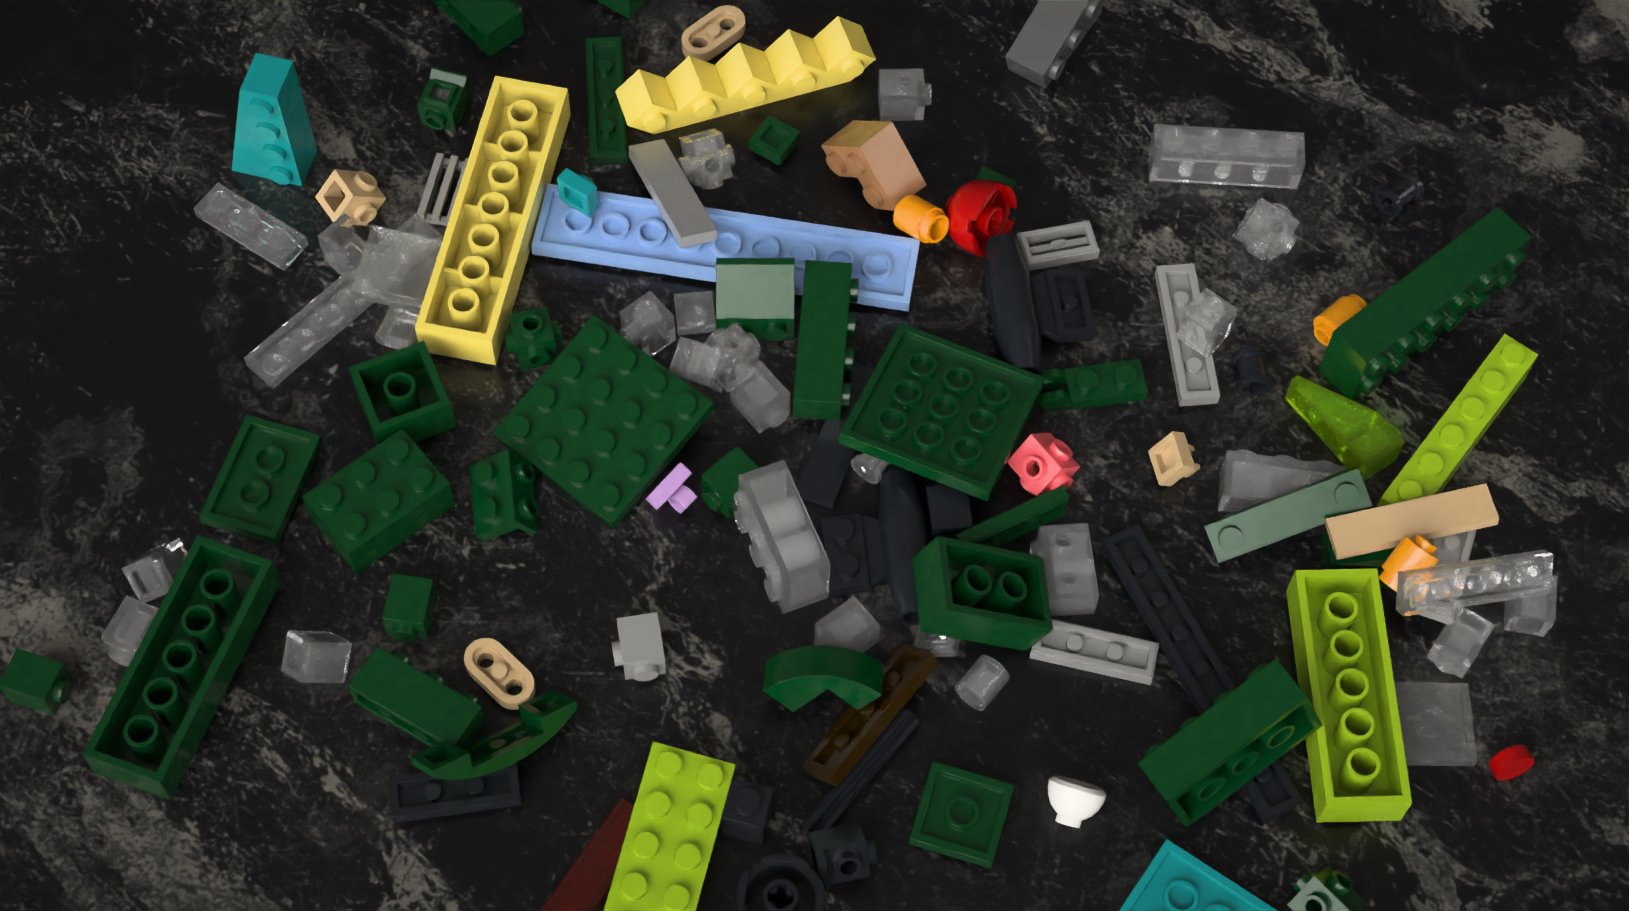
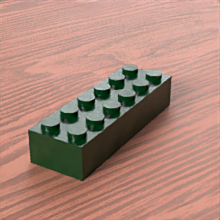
[1318,207,1532,401]
[82,535,281,800]

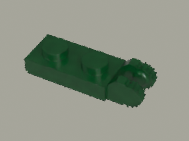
[1038,359,1148,410]

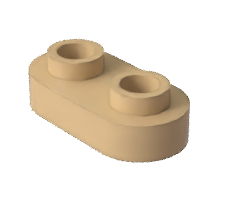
[681,5,745,62]
[464,638,536,710]

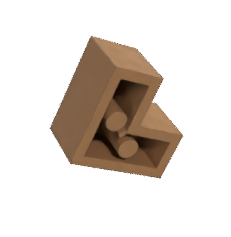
[821,120,927,211]

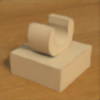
[1148,431,1201,486]

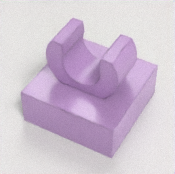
[646,462,697,514]

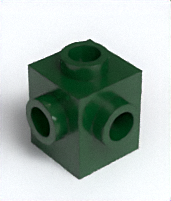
[504,307,562,371]
[1287,866,1367,911]

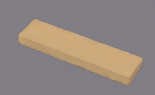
[1325,483,1499,560]

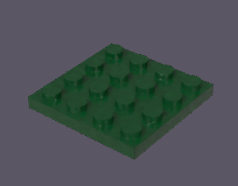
[492,315,716,529]
[838,323,1046,501]

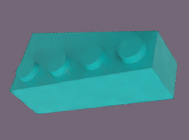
[232,53,317,186]

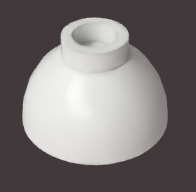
[1048,775,1107,828]

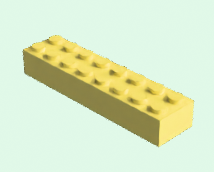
[415,76,571,365]

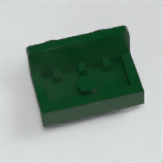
[469,449,539,542]

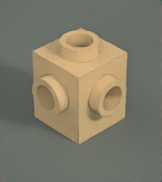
[315,169,386,226]

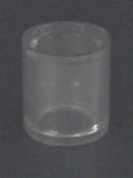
[955,655,1010,711]

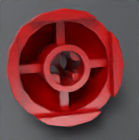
[945,179,1017,257]

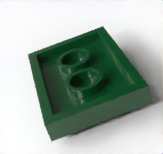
[199,414,323,545]

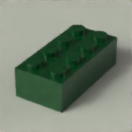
[1138,659,1322,828]

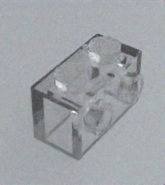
[1030,523,1099,617]

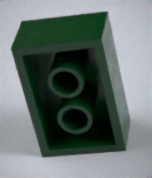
[302,428,455,574]
[912,536,1053,651]

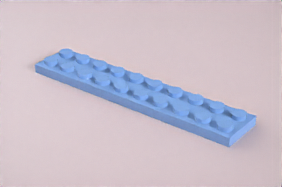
[531,183,920,312]

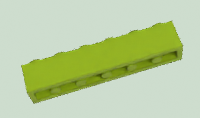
[1377,334,1539,507]

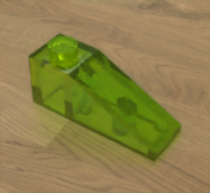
[1285,375,1405,482]

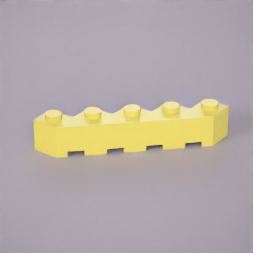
[615,16,876,134]

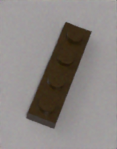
[802,642,939,787]

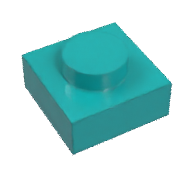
[557,168,599,218]

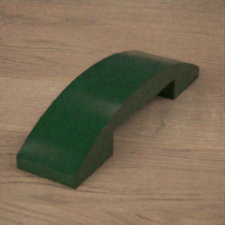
[411,689,577,780]

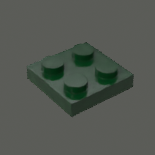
[909,761,1015,868]

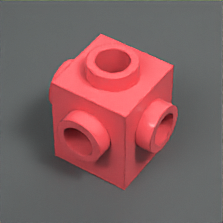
[1007,433,1080,496]

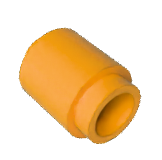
[893,194,949,243]
[1313,294,1368,346]
[1379,533,1439,597]

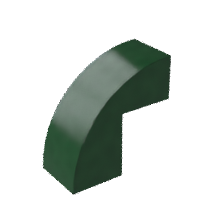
[763,645,884,712]

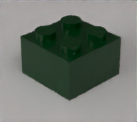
[348,341,456,445]

